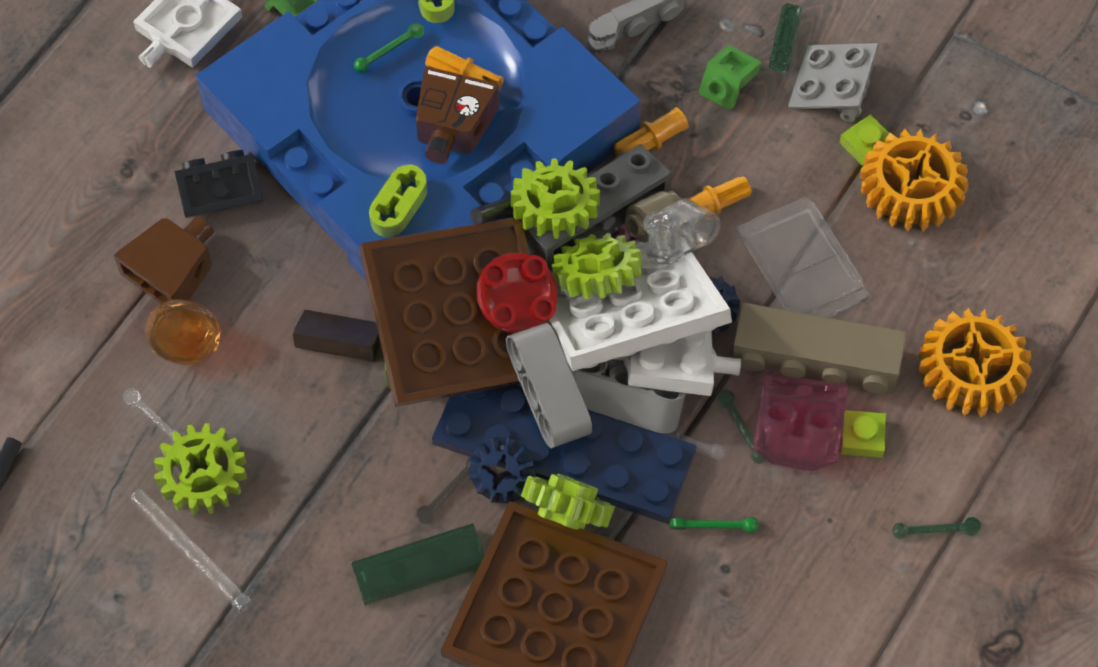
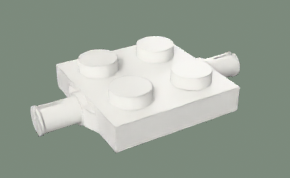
[133,0,242,68]
[612,331,741,396]

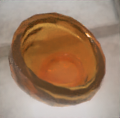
[145,299,221,365]

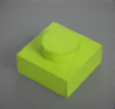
[839,114,889,167]
[841,410,886,458]

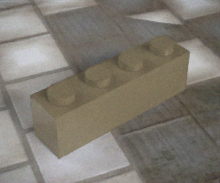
[733,302,906,394]

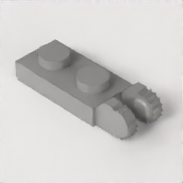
[587,0,685,54]

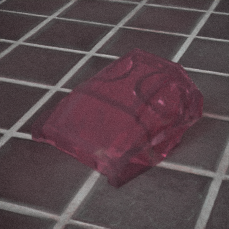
[753,370,848,471]

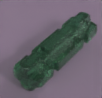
[769,3,802,73]

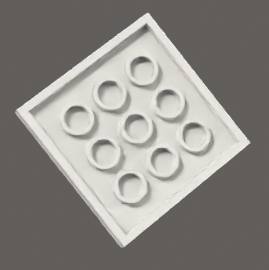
[546,228,732,371]

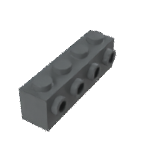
[521,144,672,272]

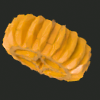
[860,129,969,232]
[918,308,1032,417]

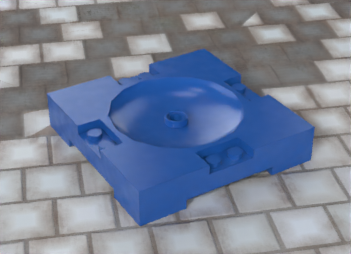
[195,0,641,280]

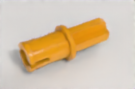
[425,46,504,91]
[613,107,689,156]
[680,176,752,227]

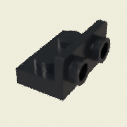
[174,150,263,219]

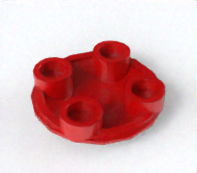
[477,253,557,334]

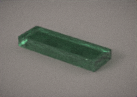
[351,523,484,606]

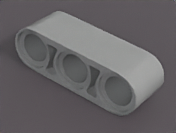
[506,323,592,448]
[569,359,686,433]

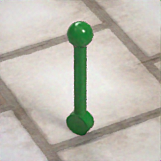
[354,23,424,73]
[670,517,759,533]

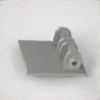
[788,43,879,122]

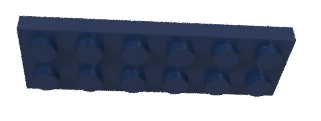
[432,385,697,524]

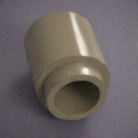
[625,191,686,243]

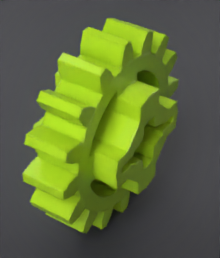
[511,159,600,239]
[552,233,643,300]
[154,423,247,515]
[521,474,615,530]

